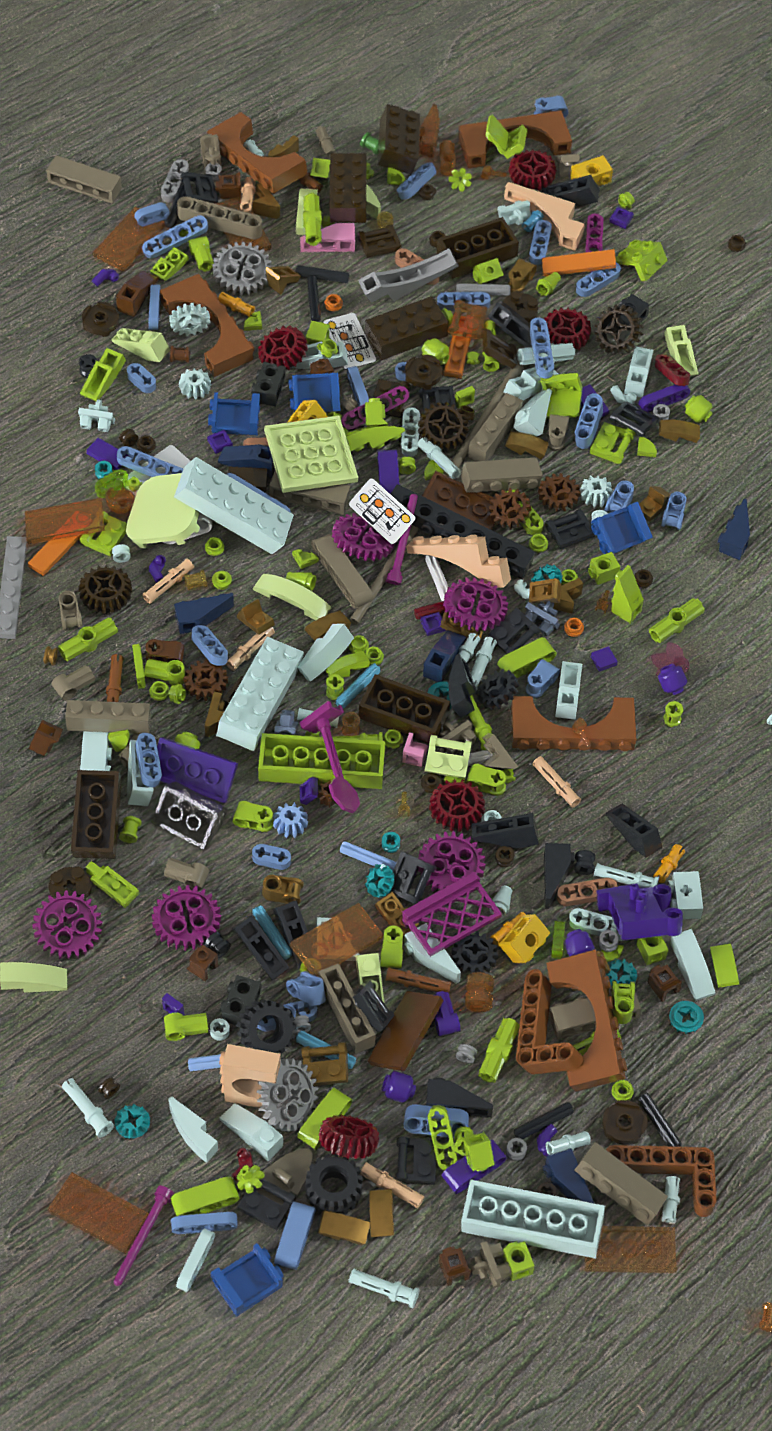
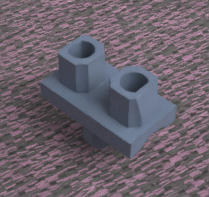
[525,601,560,636]
[275,710,298,735]

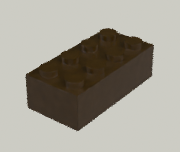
[378,104,420,175]
[329,153,367,223]
[437,217,519,279]
[365,296,448,361]
[359,674,450,744]
[71,770,122,859]

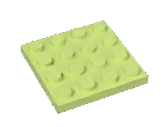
[264,416,358,493]

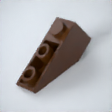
[116,271,159,317]

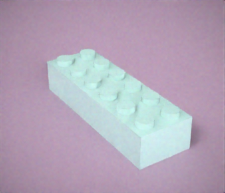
[174,457,294,554]
[216,637,304,751]
[461,1180,605,1258]

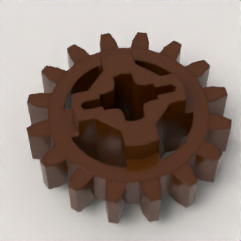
[538,473,580,512]
[489,488,532,530]
[184,659,228,701]

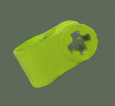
[465,764,506,796]
[232,801,274,832]
[380,925,403,969]
[611,981,635,1024]

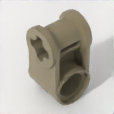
[548,414,569,451]
[59,591,83,630]

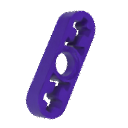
[638,385,691,412]

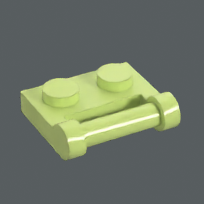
[425,735,472,779]

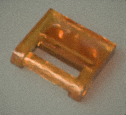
[448,300,487,340]

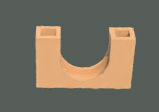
[219,1044,281,1108]

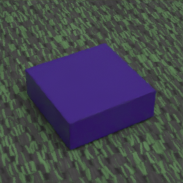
[609,207,634,229]
[207,430,233,454]
[420,612,446,636]
[590,646,618,672]
[300,777,318,805]
[162,993,184,1016]

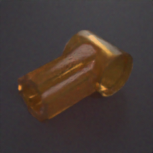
[439,140,456,176]

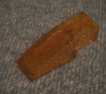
[420,104,440,158]

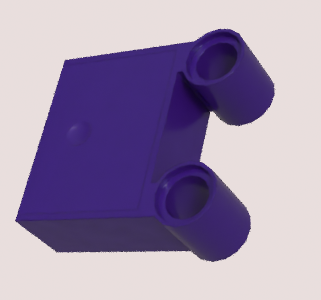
[608,884,683,940]

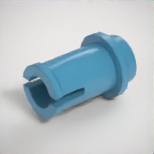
[522,210,544,232]

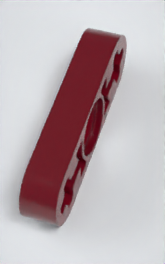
[654,354,690,386]

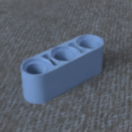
[575,394,603,449]
[404,1104,469,1137]
[274,1201,315,1270]

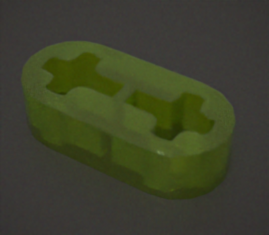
[95,469,129,498]
[551,921,565,959]

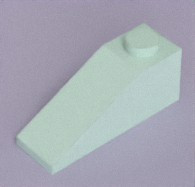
[513,388,552,437]
[127,740,153,806]
[403,923,461,984]
[219,1103,283,1162]

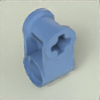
[533,96,569,118]
[604,480,634,513]
[661,492,686,530]
[526,659,560,698]
[286,971,326,1005]

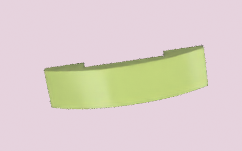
[253,574,331,620]

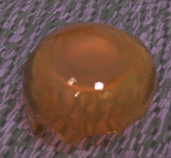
[105,487,136,514]

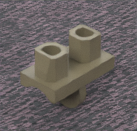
[200,134,221,169]
[439,720,476,755]
[471,1241,512,1288]

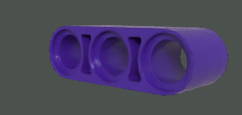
[377,450,399,494]
[441,1140,507,1194]

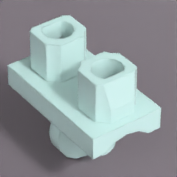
[498,200,531,225]
[78,400,115,432]

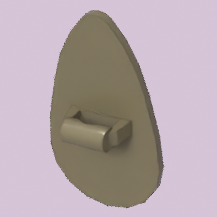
[257,1148,312,1205]

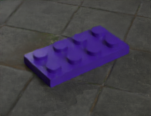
[152,737,238,803]

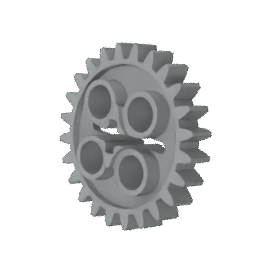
[213,241,272,296]
[257,1058,319,1131]

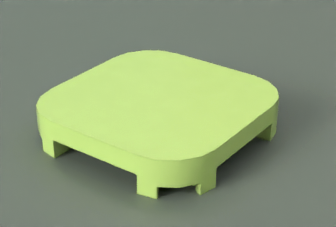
[126,473,200,548]

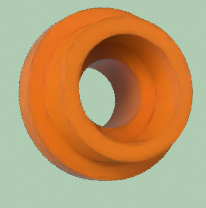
[324,294,343,311]
[564,618,584,637]

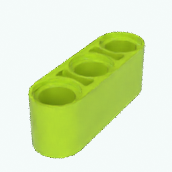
[497,637,557,678]
[297,1088,353,1150]
[171,1176,240,1216]

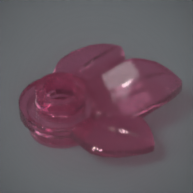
[651,642,689,676]

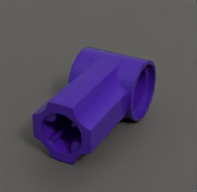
[434,991,461,1036]

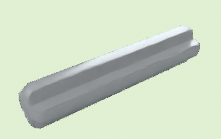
[456,283,510,296]

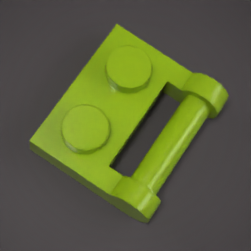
[590,422,636,464]
[79,510,127,556]

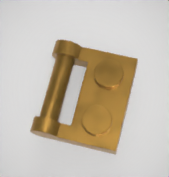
[302,1042,348,1086]

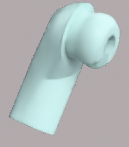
[610,385,637,404]
[514,579,530,599]

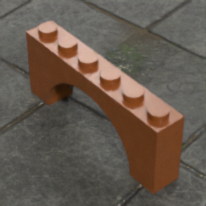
[458,110,572,169]
[207,112,308,194]
[160,274,255,377]
[511,696,636,751]
[546,950,627,1092]

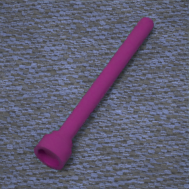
[386,494,418,585]
[114,1185,174,1286]

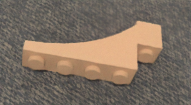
[504,182,584,251]
[406,535,511,588]

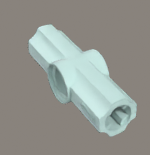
[517,343,575,365]

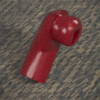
[232,1148,253,1182]

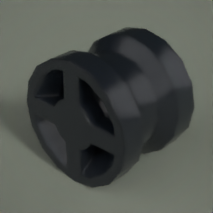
[79,354,97,378]
[574,850,596,875]
[204,932,231,959]

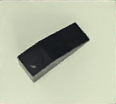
[541,175,600,206]
[606,803,663,858]
[472,813,539,848]
[544,843,575,909]
[272,901,319,968]
[232,915,290,980]
[426,1077,493,1118]

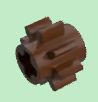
[318,780,338,808]

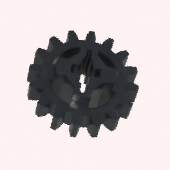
[476,669,519,710]
[451,931,498,977]

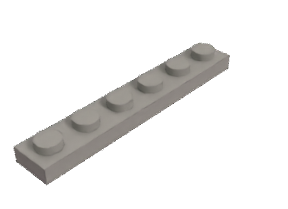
[0,536,27,639]

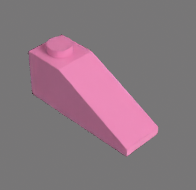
[300,223,355,252]

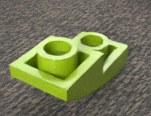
[150,247,189,281]
[325,652,370,678]
[710,943,739,988]

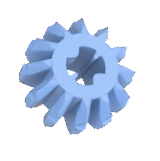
[273,802,308,838]

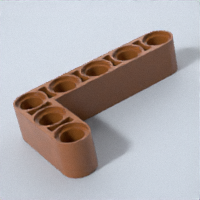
[516,969,583,1074]
[606,1145,716,1217]

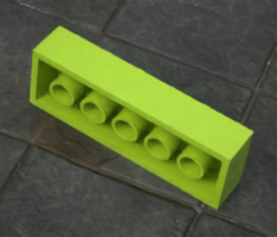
[258,733,385,789]

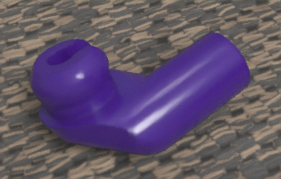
[91,269,119,287]
[149,555,166,583]
[537,1124,558,1157]

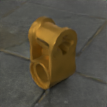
[508,259,537,292]
[262,875,304,904]

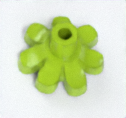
[448,168,472,192]
[237,1165,265,1194]

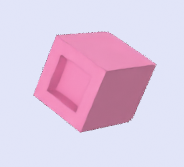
[402,732,428,767]

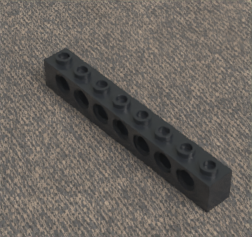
[390,484,535,579]

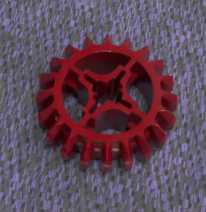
[508,148,557,191]
[544,307,592,350]
[258,325,308,371]
[429,778,485,832]
[318,1115,379,1159]

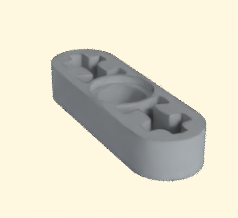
[161,159,189,203]

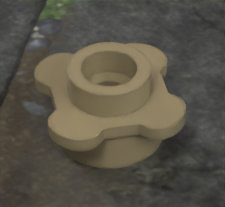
[342,395,359,412]

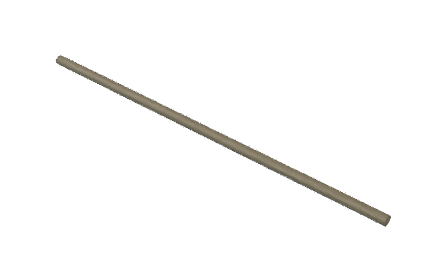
[350,347,528,625]

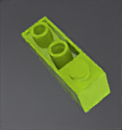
[611,565,644,624]

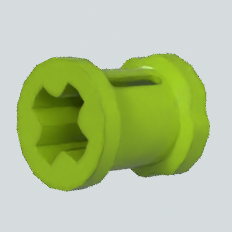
[326,674,344,700]
[663,701,683,727]
[119,816,142,843]
[454,1127,474,1156]

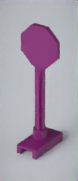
[299,701,360,813]

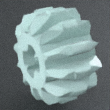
[179,368,211,400]
[580,475,613,508]

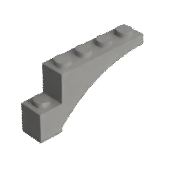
[358,249,458,303]

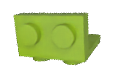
[486,115,527,159]
[616,240,668,281]
[540,373,583,419]

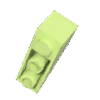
[112,328,170,362]
[355,953,384,1018]

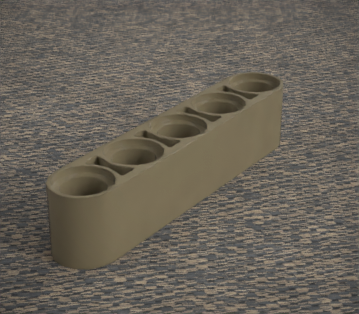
[177,197,262,239]
[311,534,373,608]

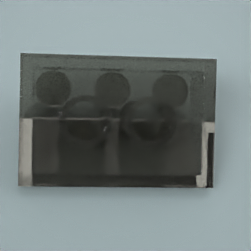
[151,781,228,850]

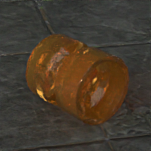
[465,972,494,1012]

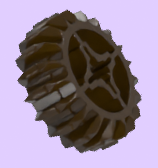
[593,305,644,355]
[418,401,469,453]
[78,564,132,615]

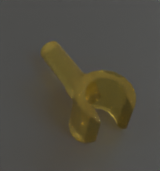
[398,791,410,817]

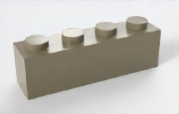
[47,155,122,204]
[468,393,523,461]
[460,457,543,493]
[269,470,350,515]
[65,700,151,734]
[319,963,375,1054]
[549,992,641,1040]
[574,1142,668,1225]

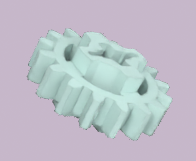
[169,303,210,336]

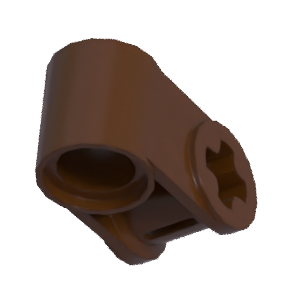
[145,639,184,662]

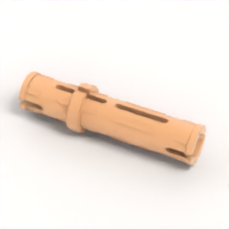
[240,176,256,212]
[142,559,194,604]
[226,627,275,671]
[532,756,581,808]
[360,1162,425,1209]

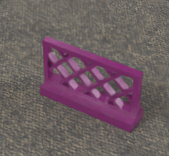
[402,872,502,957]

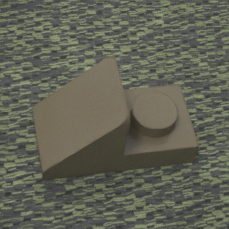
[556,154,580,177]
[482,733,518,769]

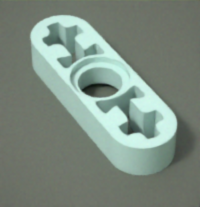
[401,408,420,457]
[569,908,624,941]
[176,1228,215,1292]

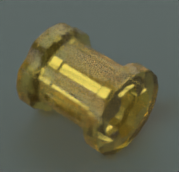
[184,570,207,591]

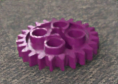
[332,513,395,561]
[443,577,508,631]
[418,831,486,891]
[152,885,221,951]
[32,890,102,960]

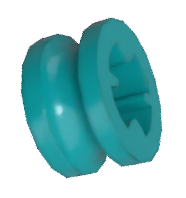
[95,461,112,480]
[382,832,400,853]

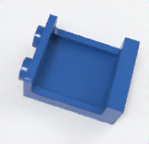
[289,373,341,412]
[208,392,260,435]
[591,501,653,554]
[211,1243,284,1317]

